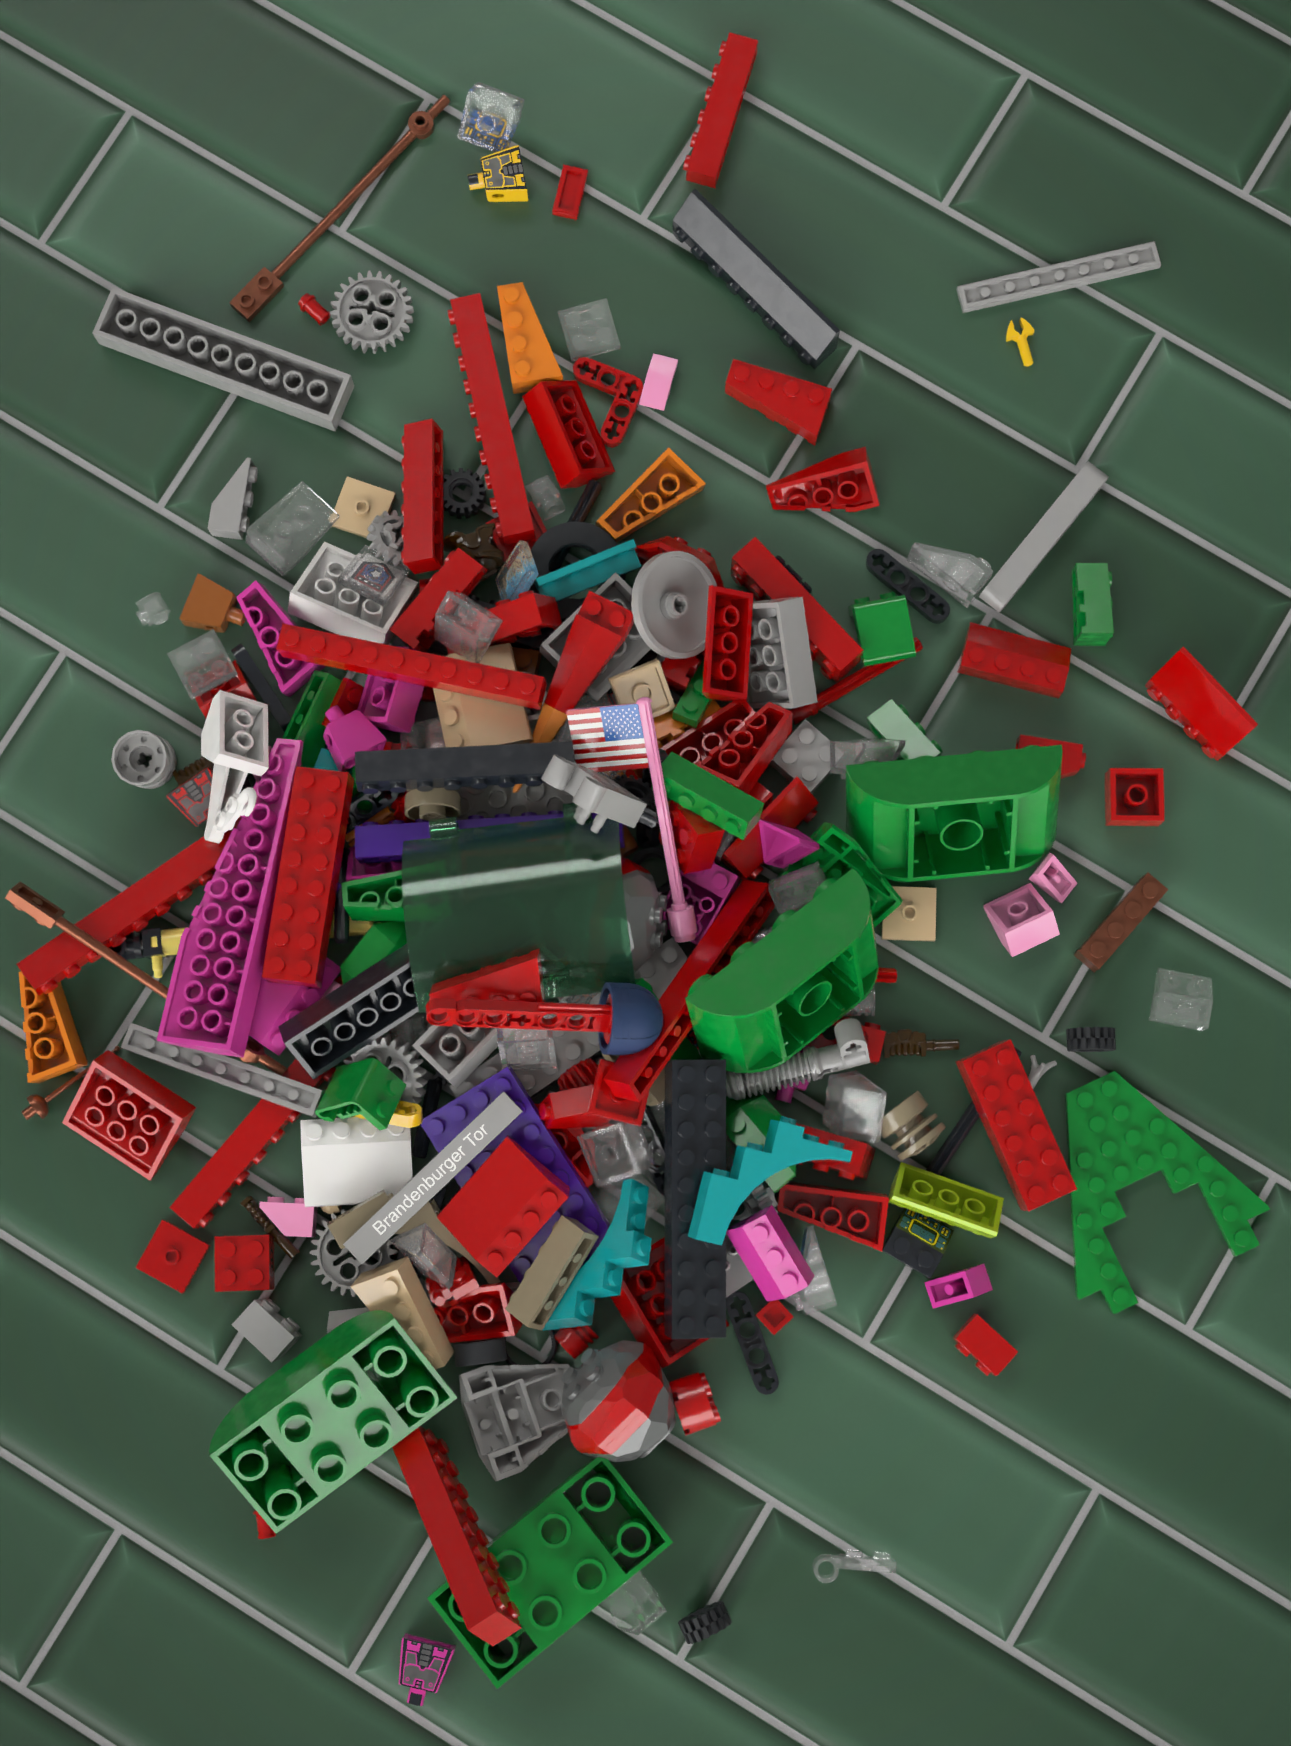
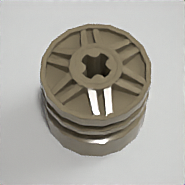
[873,1090,946,1161]

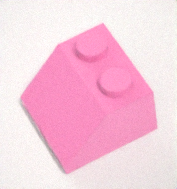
[983,883,1060,957]

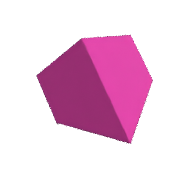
[759,819,820,869]

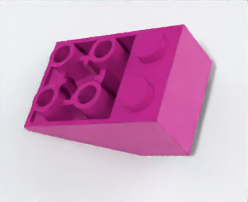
[663,863,741,945]

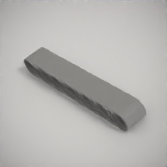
[979,461,1109,613]

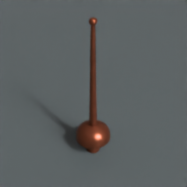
[21,1046,120,1120]

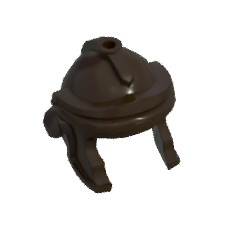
[443,523,504,581]

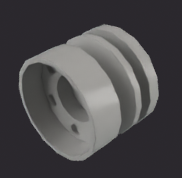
[111,730,177,789]

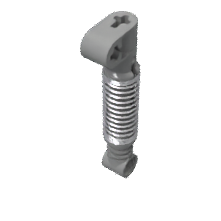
[726,1018,870,1101]

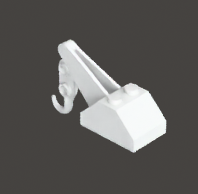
[201,690,269,844]

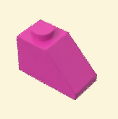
[924,1264,993,1308]

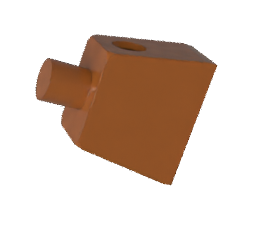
[179,574,246,633]

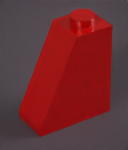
[1015,734,1086,779]
[539,1085,611,1129]

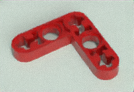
[573,357,643,448]

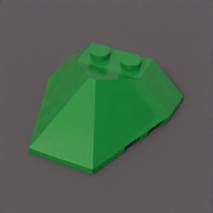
[772,822,903,928]

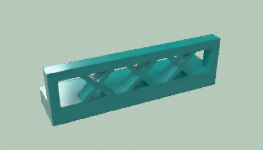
[534,539,642,602]

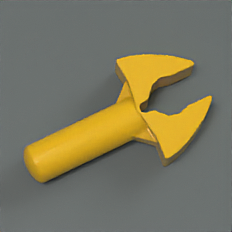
[1006,318,1034,367]

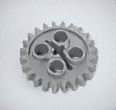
[330,271,414,354]
[344,1033,428,1104]
[310,1209,399,1297]

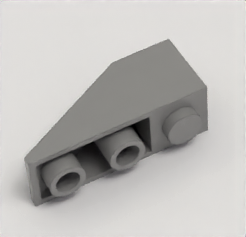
[207,458,258,540]

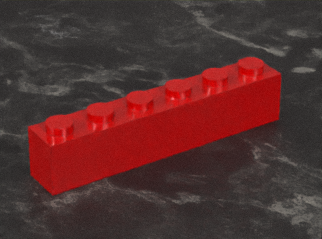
[683,32,758,188]
[401,419,443,574]

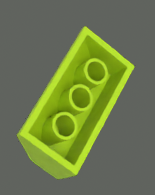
[889,1162,1004,1238]

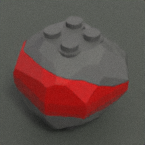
[557,858,668,979]
[562,1340,676,1462]

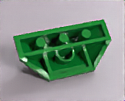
[340,921,421,984]
[726,1095,796,1193]

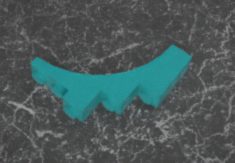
[688,1116,853,1246]
[543,1179,652,1331]

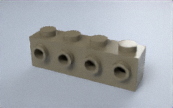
[505,1215,599,1330]

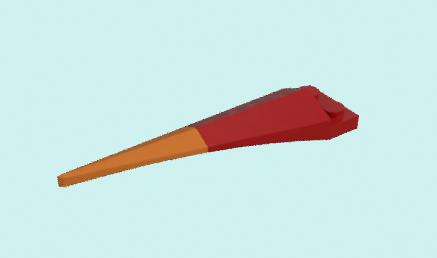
[513,590,634,793]

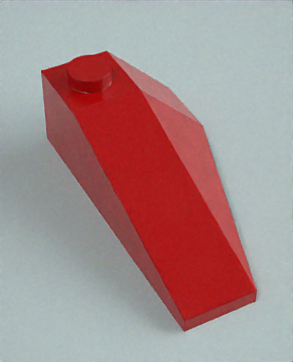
[433,1283,523,1343]

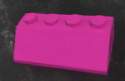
[249,957,341,1056]

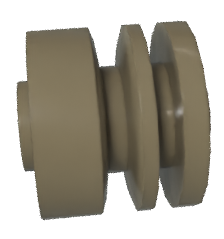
[405,788,461,822]

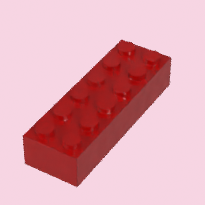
[731,537,864,683]
[955,1039,1077,1212]

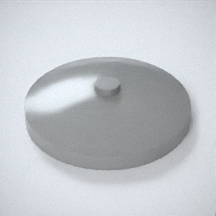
[631,551,717,659]

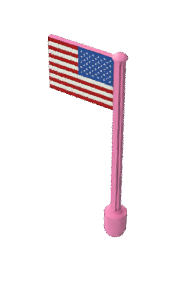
[566,697,698,942]

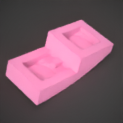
[639,353,678,411]

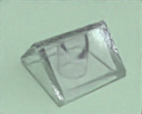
[391,1223,457,1289]

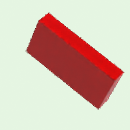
[552,164,588,220]

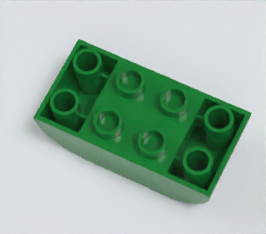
[846,745,1062,882]
[685,868,879,1073]
[209,1310,457,1534]
[427,1457,673,1689]

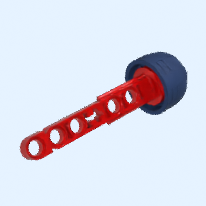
[425,982,663,1055]

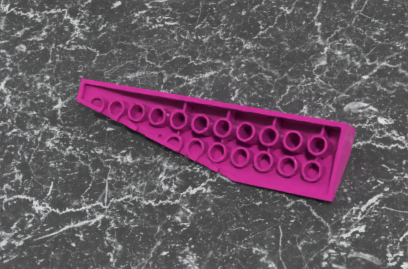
[157,738,303,1058]

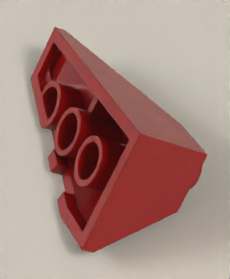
[766,447,880,512]

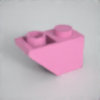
[260,1197,317,1237]

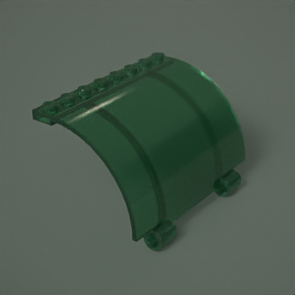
[402,803,636,1013]

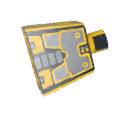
[468,145,528,202]

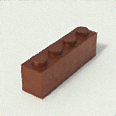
[1074,872,1168,972]

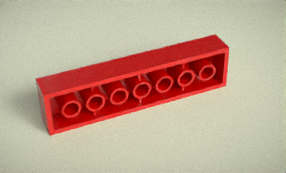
[262,766,354,989]
[392,1426,522,1646]

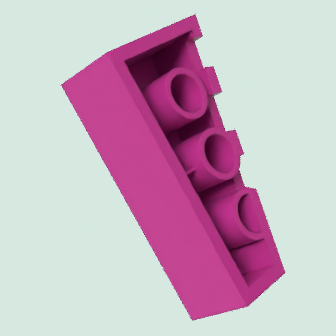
[236,580,325,697]

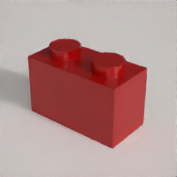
[953,1314,1018,1376]

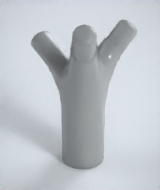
[1028,1055,1057,1089]

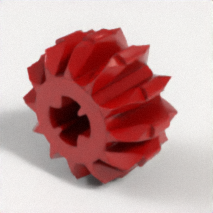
[557,1059,598,1091]

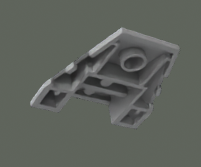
[459,1364,570,1482]

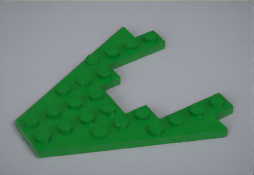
[1065,1071,1270,1314]

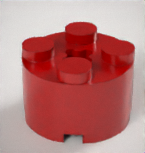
[668,1372,721,1436]

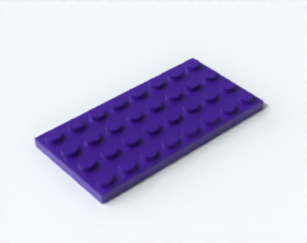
[421,1065,610,1284]

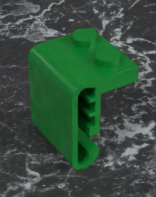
[848,592,916,667]
[315,1058,406,1130]

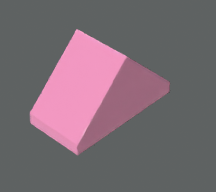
[1029,853,1077,904]

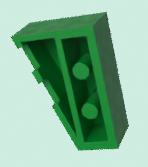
[1072,563,1114,646]

